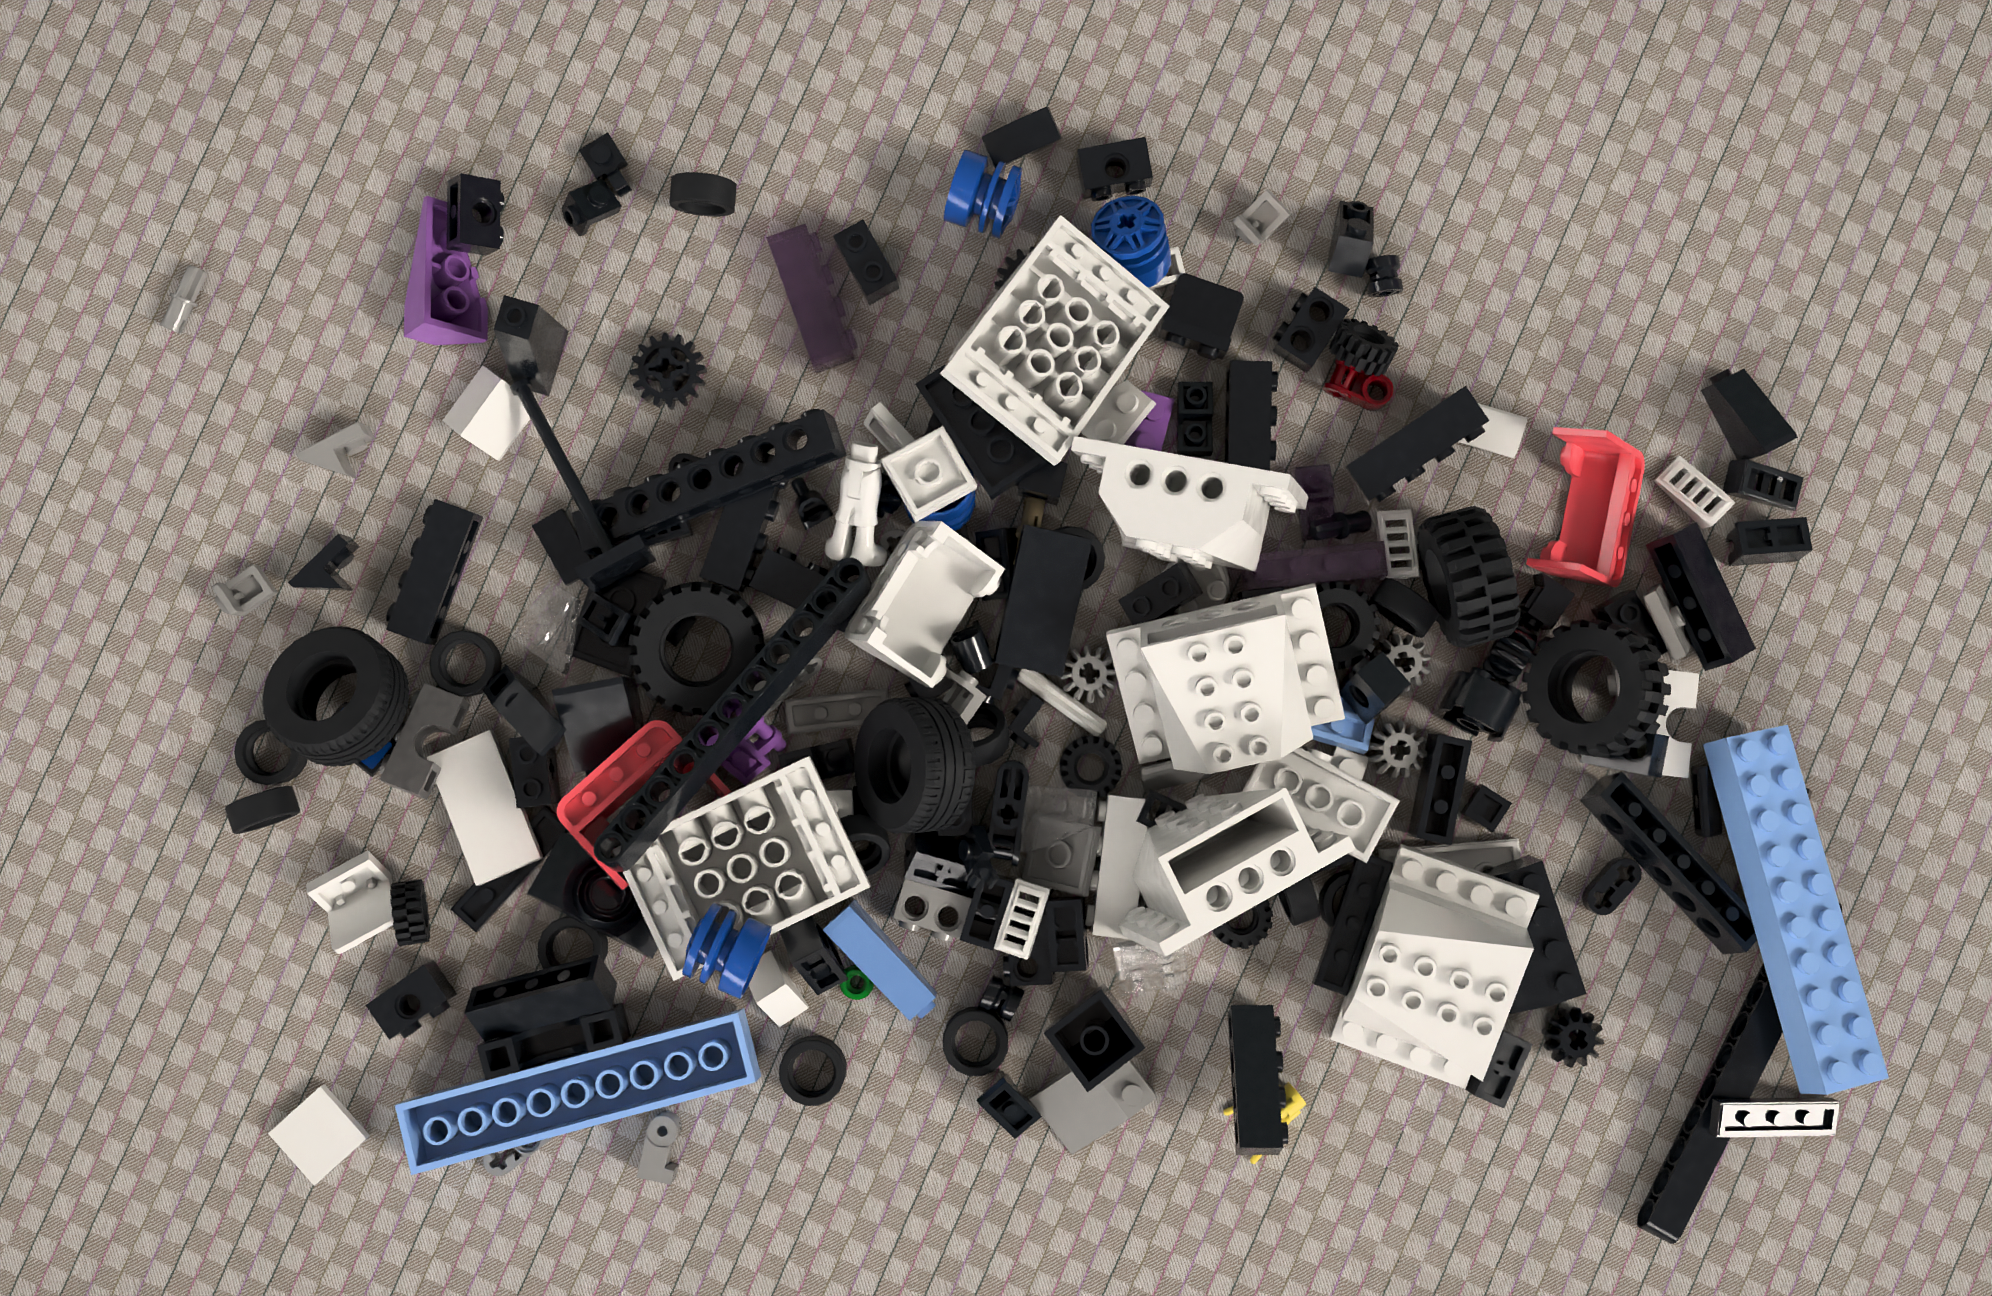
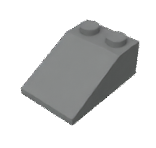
[1029,1060,1157,1154]

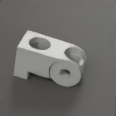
[637,1111,682,1185]

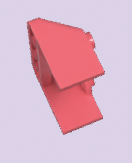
[1526,427,1645,587]
[557,720,731,890]

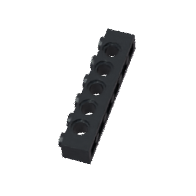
[1580,772,1757,954]

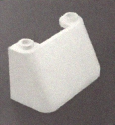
[845,521,1005,688]

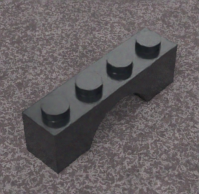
[477,1003,631,1080]

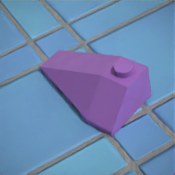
[404,196,488,345]

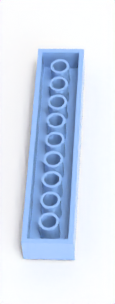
[1703,725,1889,1095]
[395,1008,761,1175]

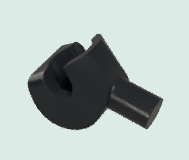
[791,477,834,530]

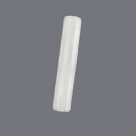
[1017,669,1107,737]

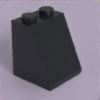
[552,676,644,777]
[1044,983,1146,1092]

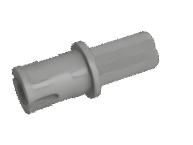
[159,265,207,335]

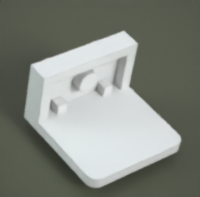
[306,850,394,954]

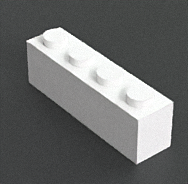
[1085,794,1149,939]

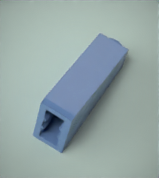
[823,899,937,1021]

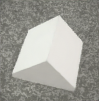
[442,365,530,461]

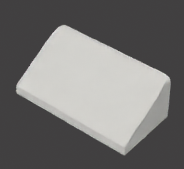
[1458,403,1527,458]

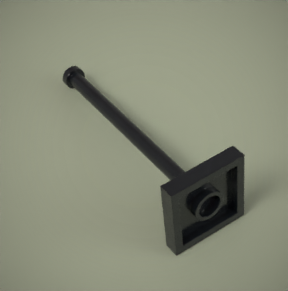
[510,378,657,593]

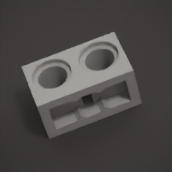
[893,879,973,942]

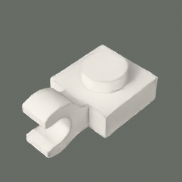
[1307,746,1369,780]

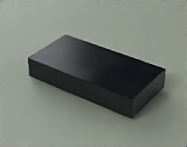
[532,508,592,586]

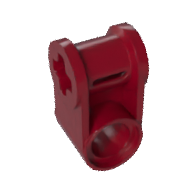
[1322,359,1394,411]

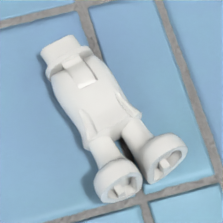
[825,441,887,567]

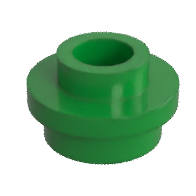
[839,964,874,1000]

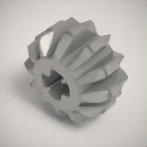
[1372,633,1431,692]
[1059,644,1116,703]
[1368,720,1427,779]

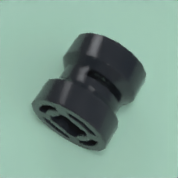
[1365,255,1403,297]
[978,975,1025,1022]

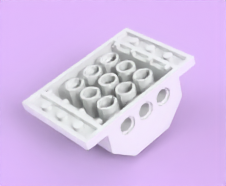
[940,215,1169,466]
[1071,436,1308,572]
[1106,583,1345,774]
[612,756,871,981]
[1118,787,1355,956]
[1330,844,1540,1089]

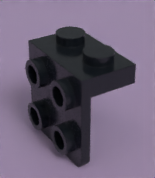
[1158,273,1244,360]

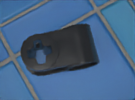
[949,620,993,674]

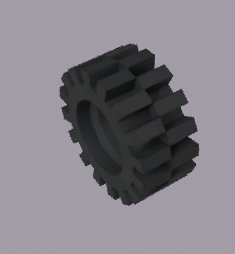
[1329,318,1399,376]
[1059,736,1123,799]
[390,879,430,946]
[1212,899,1273,949]

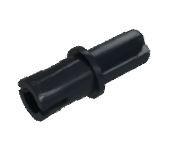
[1308,510,1372,541]

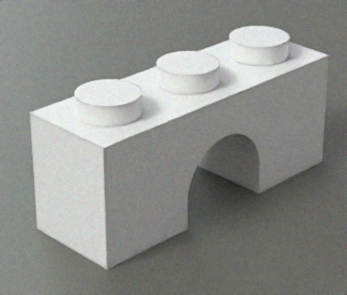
[1637,670,1699,778]

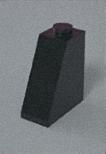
[1701,368,1798,460]

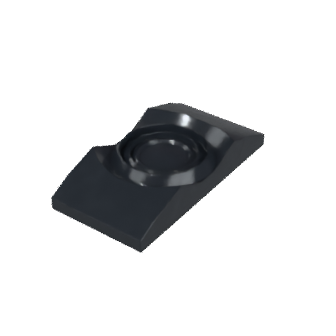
[527,832,658,959]

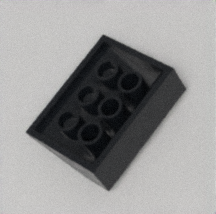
[1481,855,1587,1014]

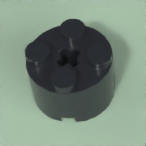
[1437,667,1522,742]

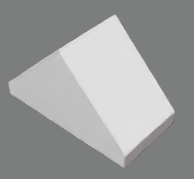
[749,949,809,1027]

